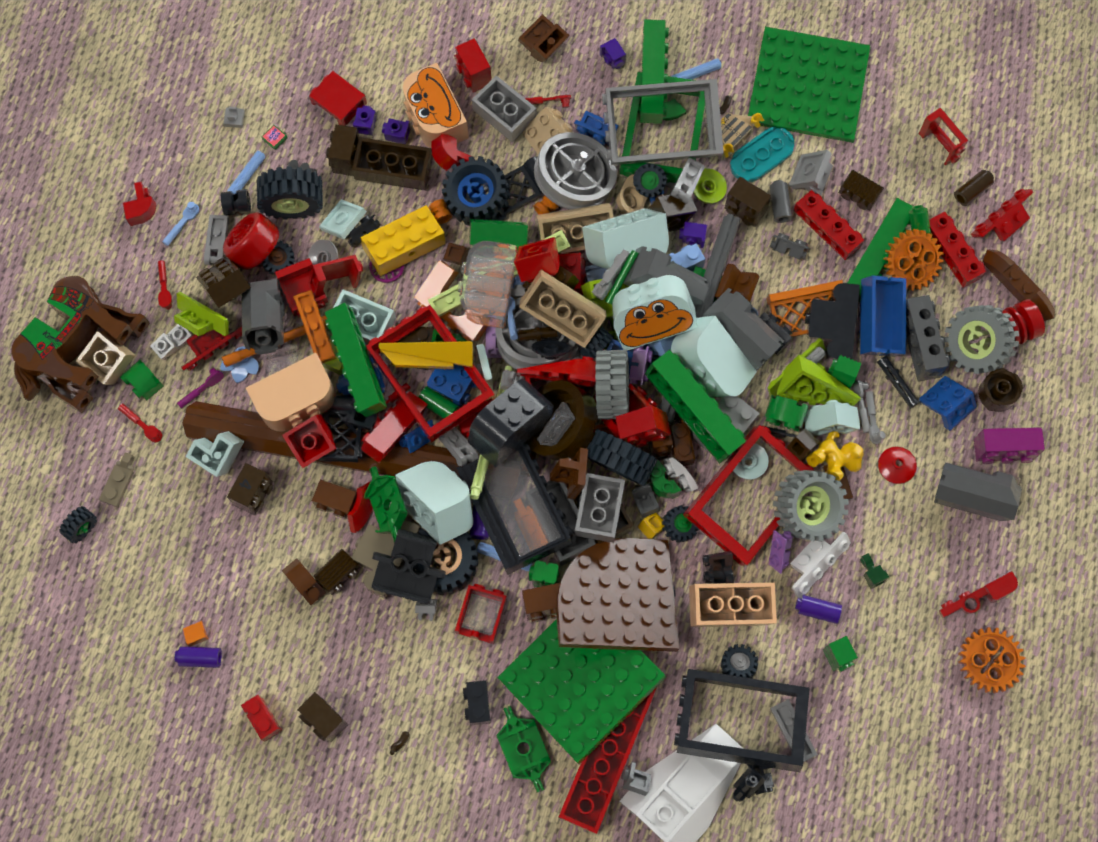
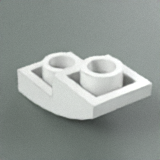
[150,324,193,360]
[663,457,698,492]

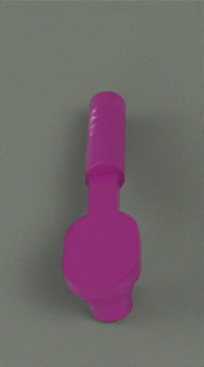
[177,368,224,409]

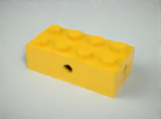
[361,205,445,276]

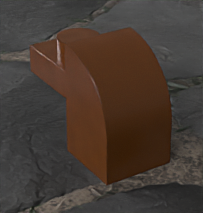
[282,558,326,605]

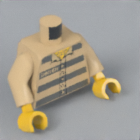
[721,113,764,158]

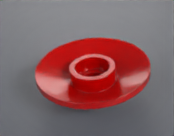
[878,446,917,484]

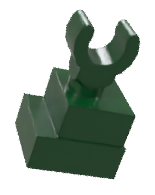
[860,553,889,589]

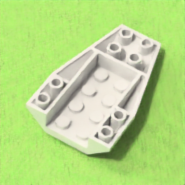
[619,724,742,842]

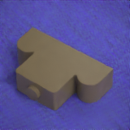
[352,519,421,600]

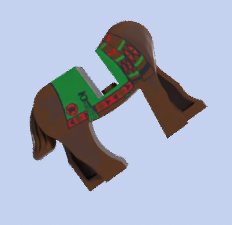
[11,276,150,413]

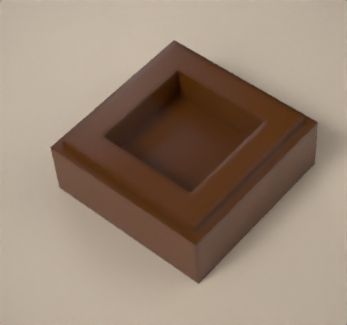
[443,242,467,265]

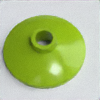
[693,168,727,204]

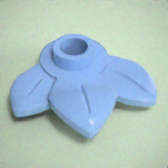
[220,346,259,383]

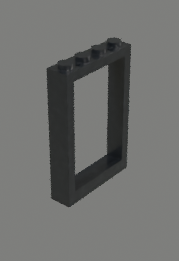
[674,669,810,773]

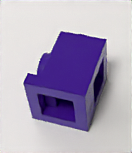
[599,38,626,69]
[353,106,377,136]
[382,118,411,144]
[679,222,707,249]

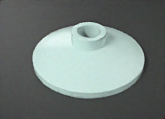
[730,443,769,480]

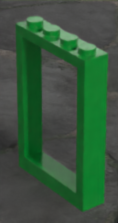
[620,72,705,183]

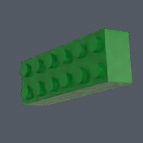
[645,350,746,464]

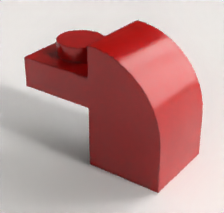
[431,134,471,171]
[123,182,156,226]

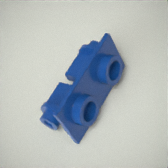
[399,420,434,453]

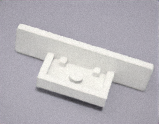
[790,532,851,598]

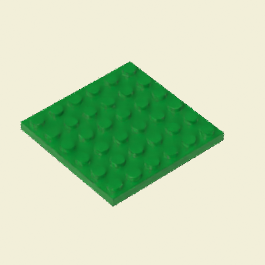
[748,26,871,143]
[497,619,667,764]

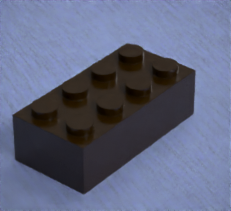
[352,137,433,191]

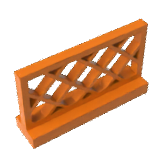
[766,280,843,337]

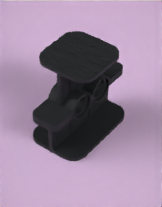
[371,530,446,604]

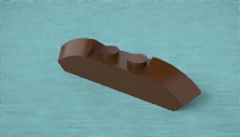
[983,249,1055,321]

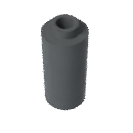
[769,180,793,223]

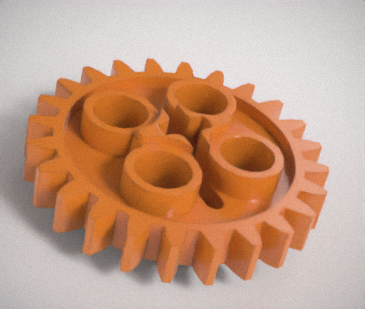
[883,229,944,291]
[958,627,1026,693]

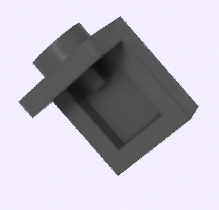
[632,483,660,518]
[621,761,651,796]

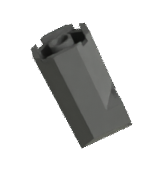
[624,246,709,312]
[242,279,285,355]
[701,288,784,370]
[934,462,1022,521]

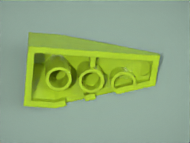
[777,355,861,406]

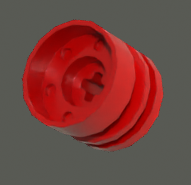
[1002,299,1045,348]

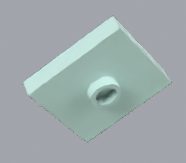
[319,199,367,239]
[476,344,494,391]

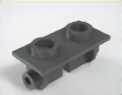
[770,233,809,260]

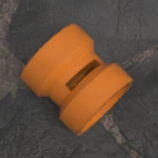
[533,196,559,215]
[428,199,452,225]

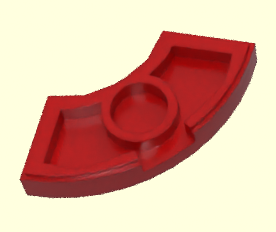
[347,481,373,533]

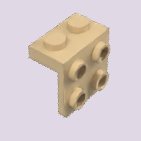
[522,107,573,155]

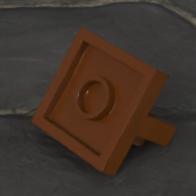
[715,264,760,302]
[549,448,588,500]

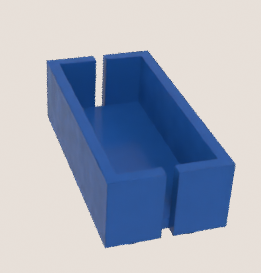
[860,276,906,357]

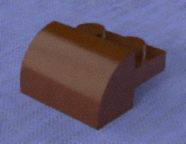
[518,14,570,62]

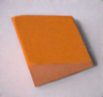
[183,621,208,647]

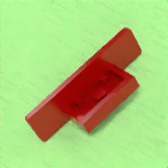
[971,189,1034,241]
[181,326,242,371]

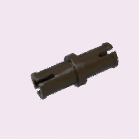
[517,326,558,342]

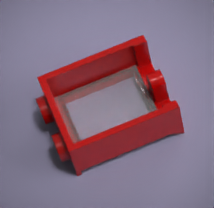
[455,584,507,644]

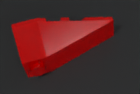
[516,356,596,387]

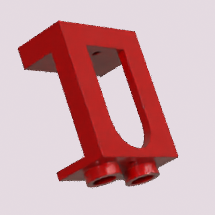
[918,107,968,166]

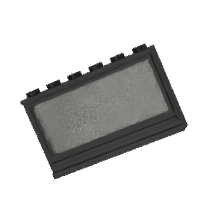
[457,442,573,575]

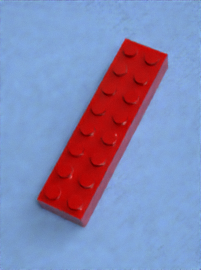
[558,687,657,834]

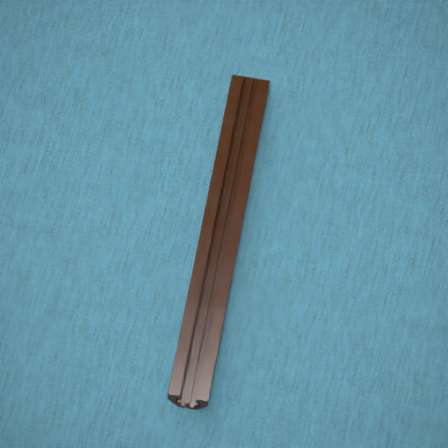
[182,401,521,500]

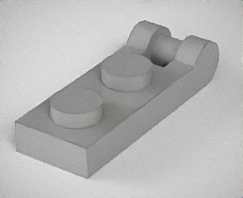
[670,158,705,204]
[204,215,229,265]
[439,427,479,467]

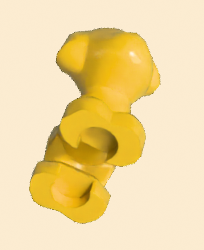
[806,431,864,481]

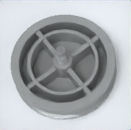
[534,132,617,210]
[495,297,579,369]

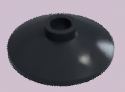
[531,340,570,360]

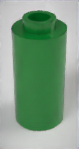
[909,205,931,249]
[419,386,459,419]

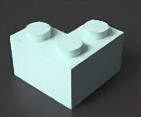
[804,400,860,436]
[186,431,244,477]

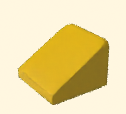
[638,513,664,539]

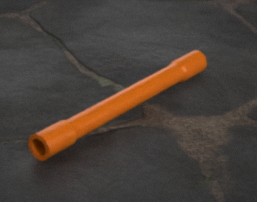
[221,315,327,367]

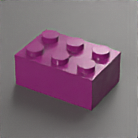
[974,427,1045,464]

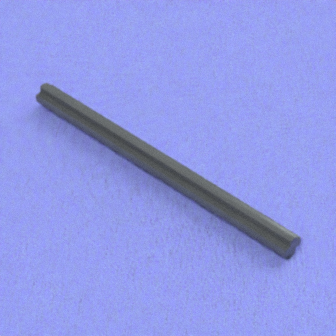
[659,214,740,425]

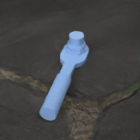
[162,202,199,246]
[507,294,518,340]

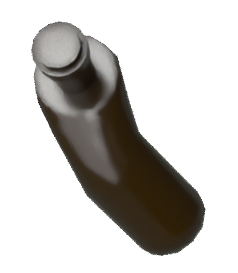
[720,95,732,115]
[390,731,410,755]

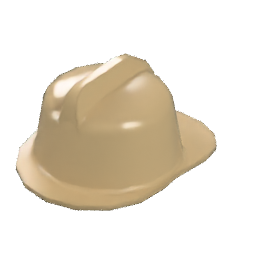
[616,175,648,214]

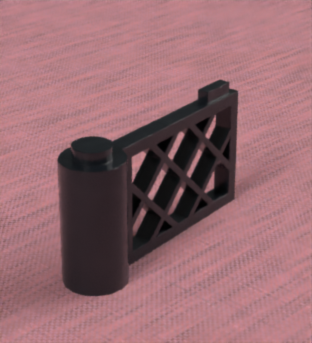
[476,156,545,221]
[319,395,363,462]

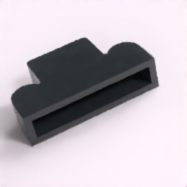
[805,283,860,360]

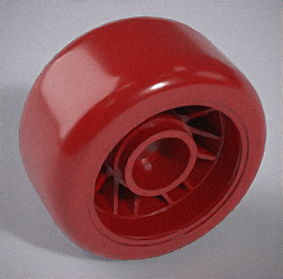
[223,212,279,270]

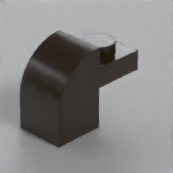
[787,429,821,462]

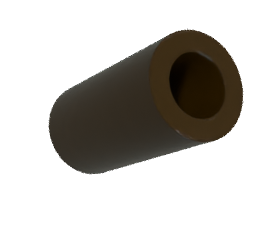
[954,170,994,206]

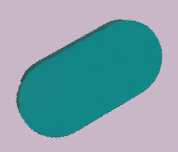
[730,127,794,182]

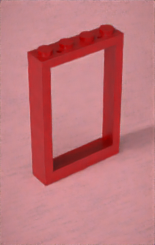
[366,305,495,443]
[683,425,814,566]

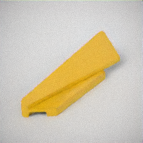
[379,341,474,369]

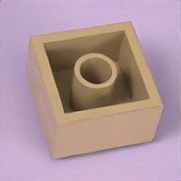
[76,331,135,385]

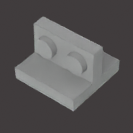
[789,150,833,196]

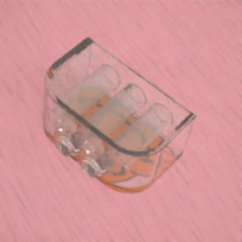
[458,241,517,329]

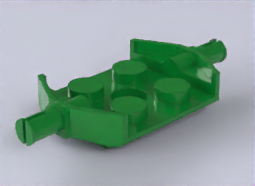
[364,466,408,543]
[496,706,551,793]

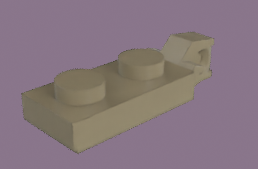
[99,452,135,507]

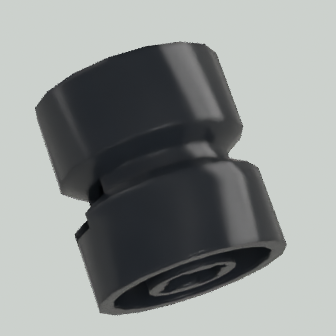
[220,189,251,215]

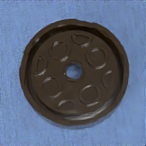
[527,380,598,460]

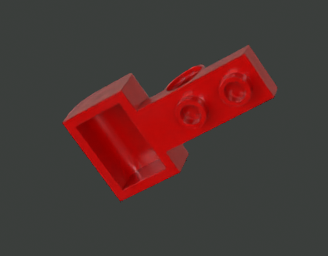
[939,571,1018,618]

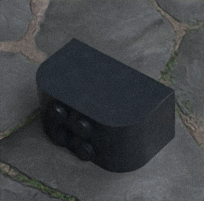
[468,379,554,468]

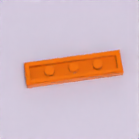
[293,290,336,364]

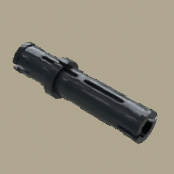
[877,356,920,409]

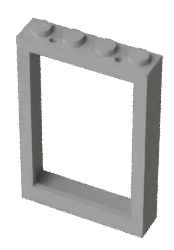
[602,79,723,165]

